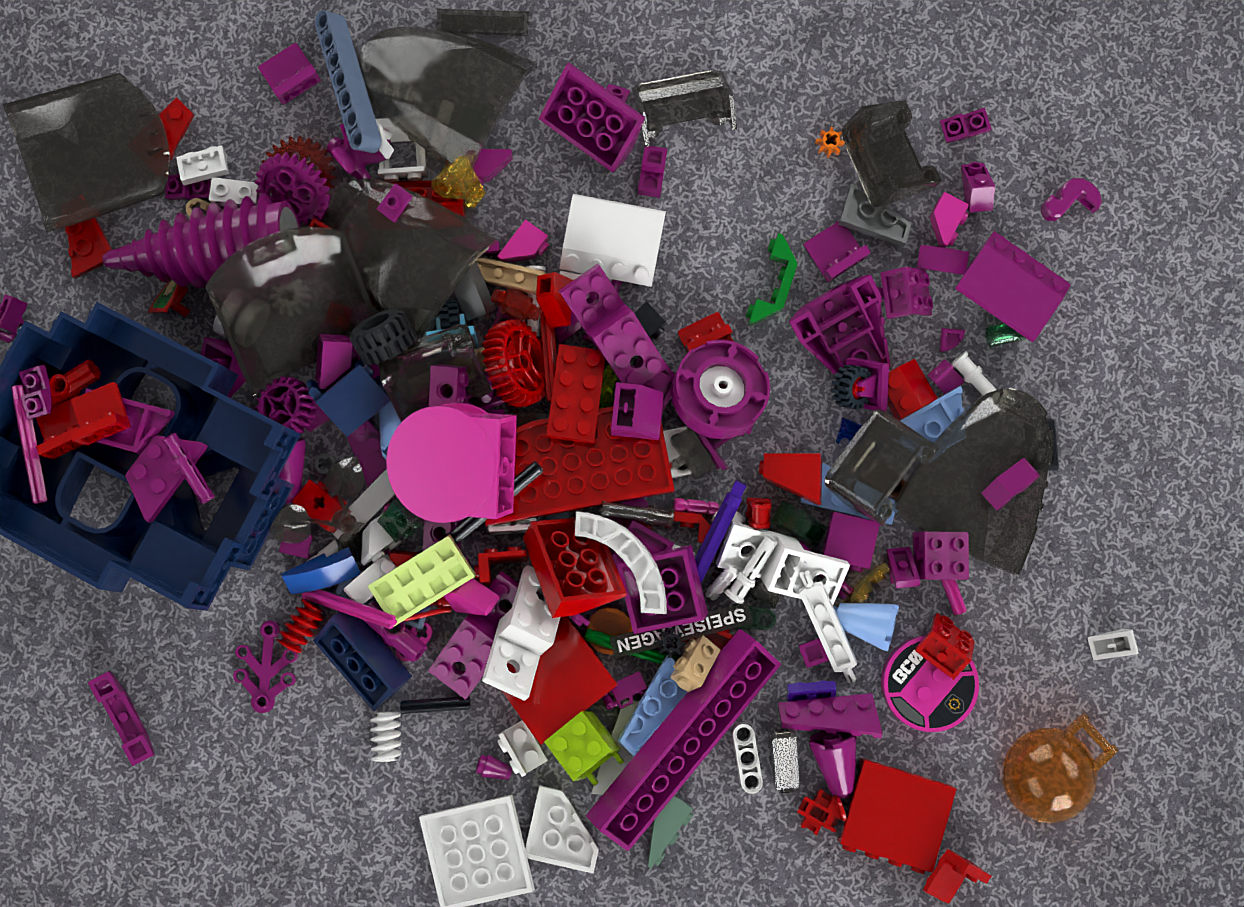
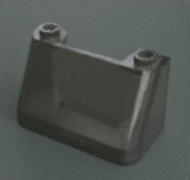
[842,100,942,207]
[379,324,492,422]
[825,409,939,526]

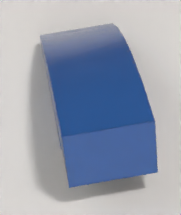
[281,547,361,594]

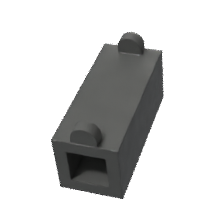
[445,256,496,322]

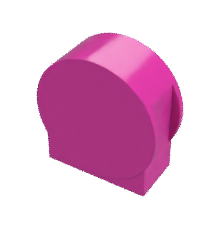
[386,403,517,523]

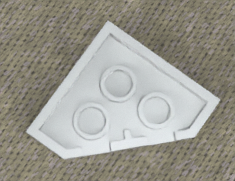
[525,785,599,873]

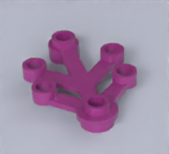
[233,620,299,713]

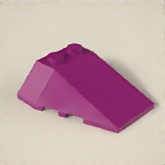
[789,274,891,375]

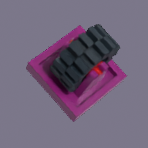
[831,357,889,412]

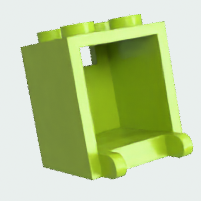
[544,711,625,786]

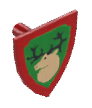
[147,280,190,318]

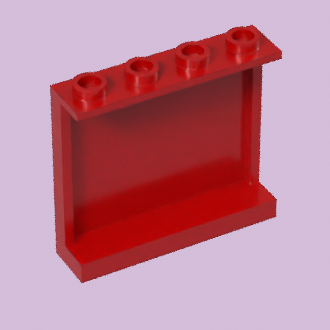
[837,757,957,874]

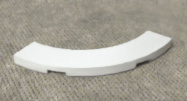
[575,512,667,614]

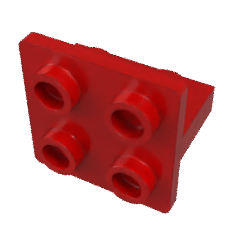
[677,312,734,353]

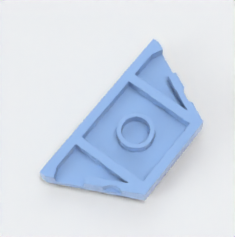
[882,386,966,461]

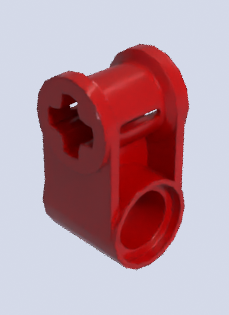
[746,497,772,529]

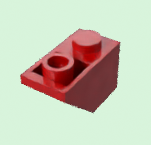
[536,272,573,328]

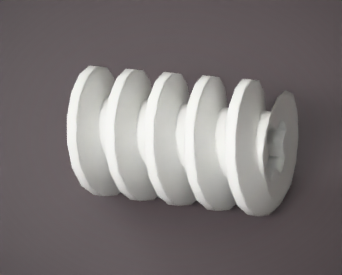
[370,711,401,762]

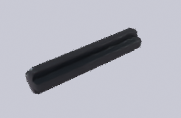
[400,696,471,714]

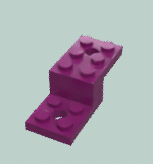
[559,264,668,385]
[428,571,519,700]

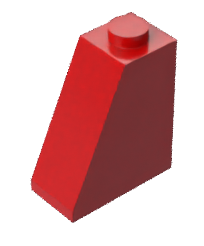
[759,453,823,505]

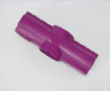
[362,601,427,662]

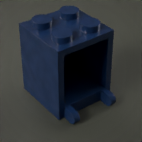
[306,356,391,437]

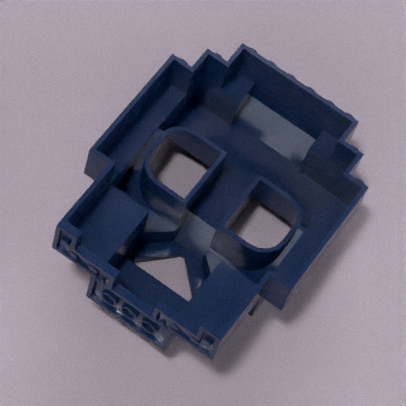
[0,302,301,611]

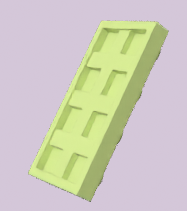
[368,535,476,627]

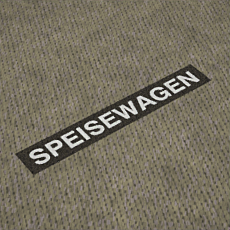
[610,602,753,658]

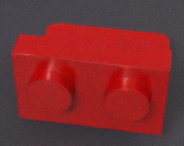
[474,547,528,588]

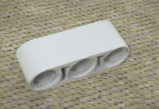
[732,722,763,794]

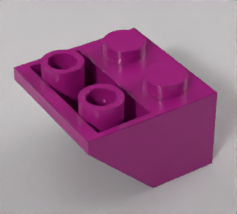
[611,382,664,440]

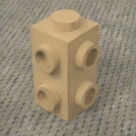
[670,635,720,692]

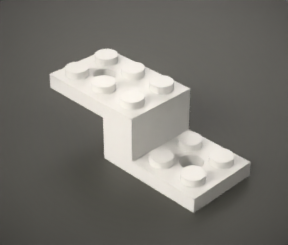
[716,521,850,605]
[482,565,560,701]

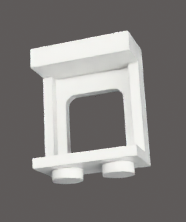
[376,116,427,182]

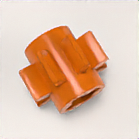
[815,127,845,158]

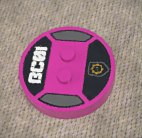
[881,636,979,732]

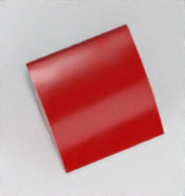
[501,616,618,745]

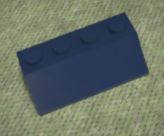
[313,612,412,712]

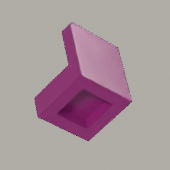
[279,529,313,559]

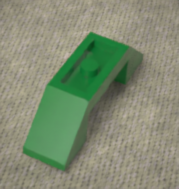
[746,233,798,325]

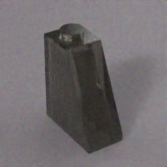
[767,728,800,793]

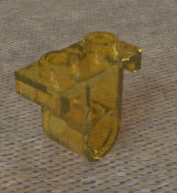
[431,156,486,209]

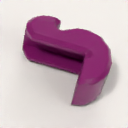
[1041,178,1102,221]

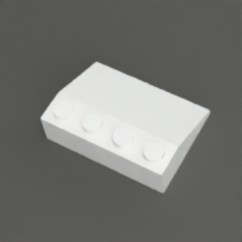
[560,194,666,287]

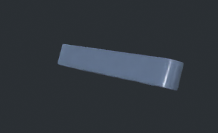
[315,10,381,153]

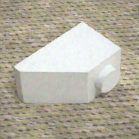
[343,554,397,604]

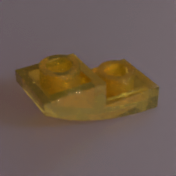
[848,562,890,603]

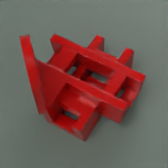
[797,789,847,835]

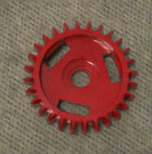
[481,319,546,407]

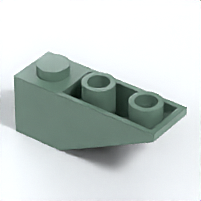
[648,794,694,868]

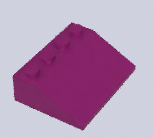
[538,62,645,173]
[955,231,1071,343]

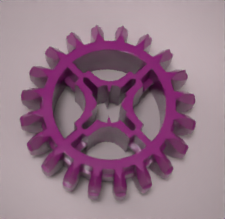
[253,376,316,434]

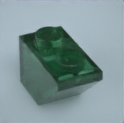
[771,501,827,548]

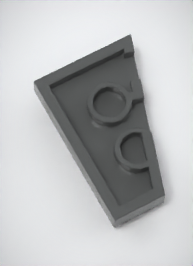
[838,182,911,247]

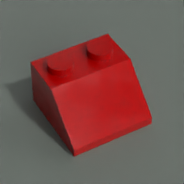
[887,358,938,421]

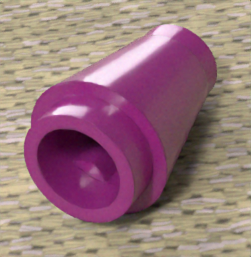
[475,754,512,780]

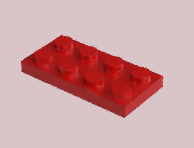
[546,344,605,444]

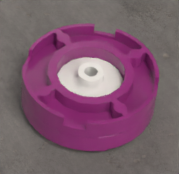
[671,340,770,439]

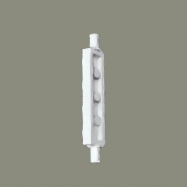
[799,571,857,683]

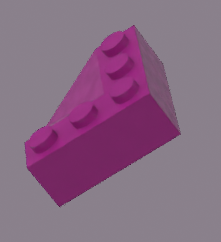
[617,545,708,634]

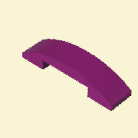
[87,671,155,766]

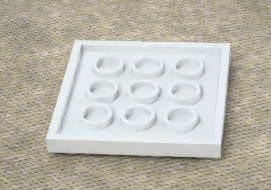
[419,795,535,907]

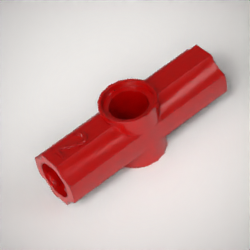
[49,360,101,408]

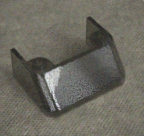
[632,70,737,147]

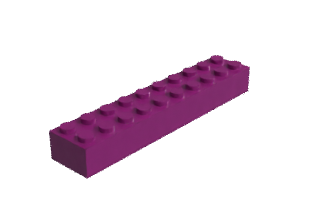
[585,629,781,851]

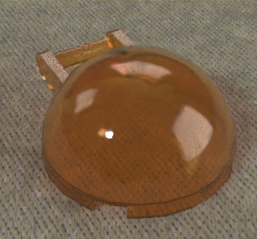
[1002,713,1119,823]

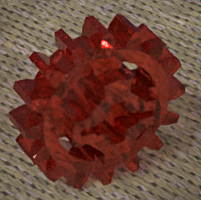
[490,289,542,321]

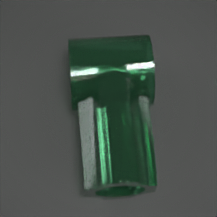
[985,324,1027,348]

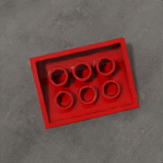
[523,518,627,618]

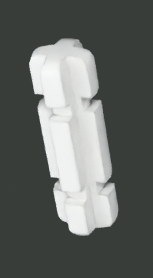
[705,566,738,600]

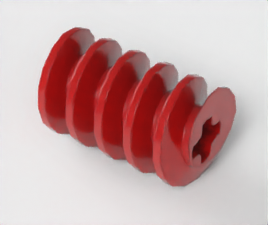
[276,598,324,653]

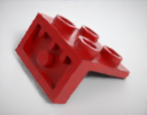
[70,382,131,445]
[36,396,84,459]
[915,613,975,680]
[923,849,992,904]

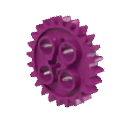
[255,152,331,225]

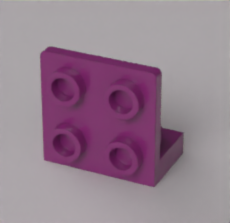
[258,43,321,105]
[803,221,871,283]
[880,267,933,319]
[913,532,969,580]

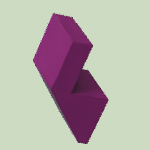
[982,458,1040,511]

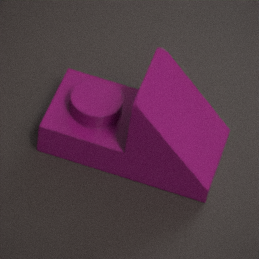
[886,547,920,588]

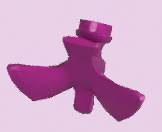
[327,123,391,190]

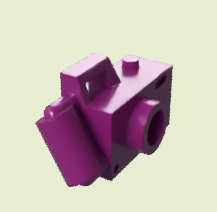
[0,294,28,343]
[601,671,647,710]

